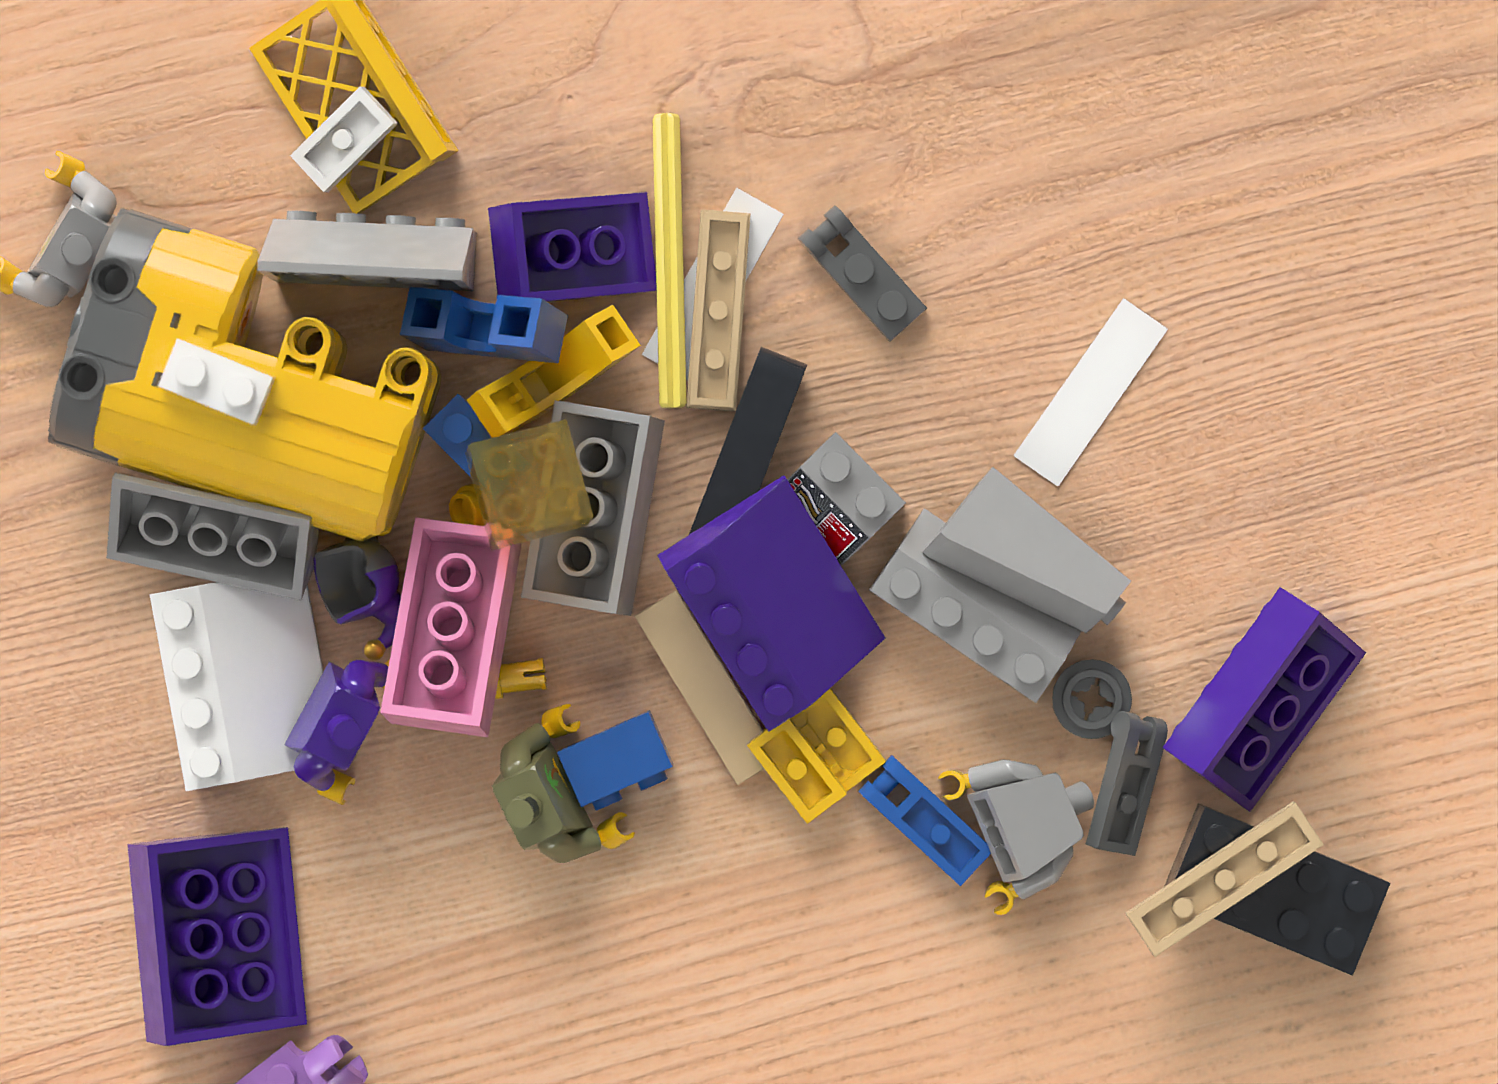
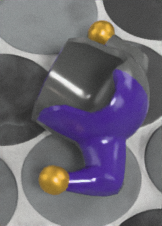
[313,535,401,661]

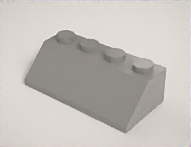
[521,400,665,616]
[106,473,319,600]
[869,508,1081,703]

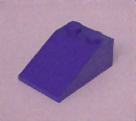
[488,192,657,302]

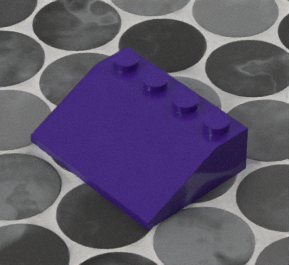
[657,475,886,732]
[127,827,307,1046]

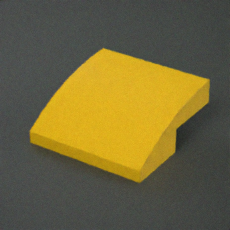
[747,688,886,824]

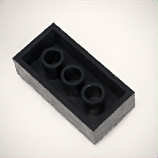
[1164,803,1391,976]

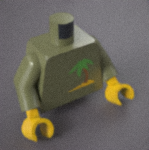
[492,704,635,863]

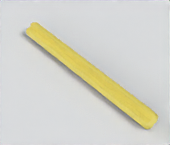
[653,113,687,408]

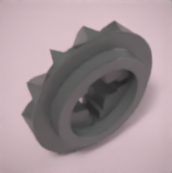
[1052,659,1132,739]

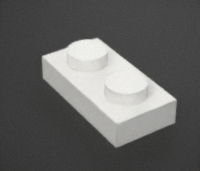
[290,87,398,192]
[158,338,275,425]

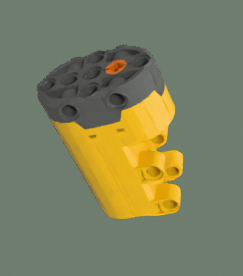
[48,208,441,541]

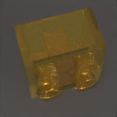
[465,419,593,551]

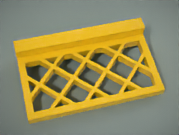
[249,0,458,214]

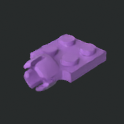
[235,1035,368,1084]

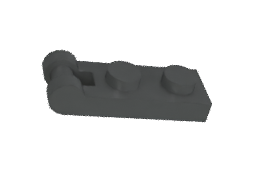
[798,205,927,342]
[1086,711,1168,856]

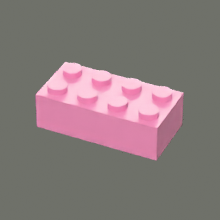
[380,517,522,737]

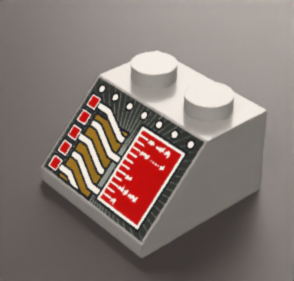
[788,432,906,566]

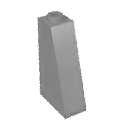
[922,467,1131,633]

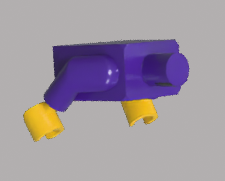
[284,659,390,805]

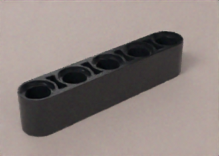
[689,347,808,535]

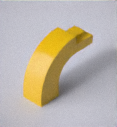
[466,305,641,441]

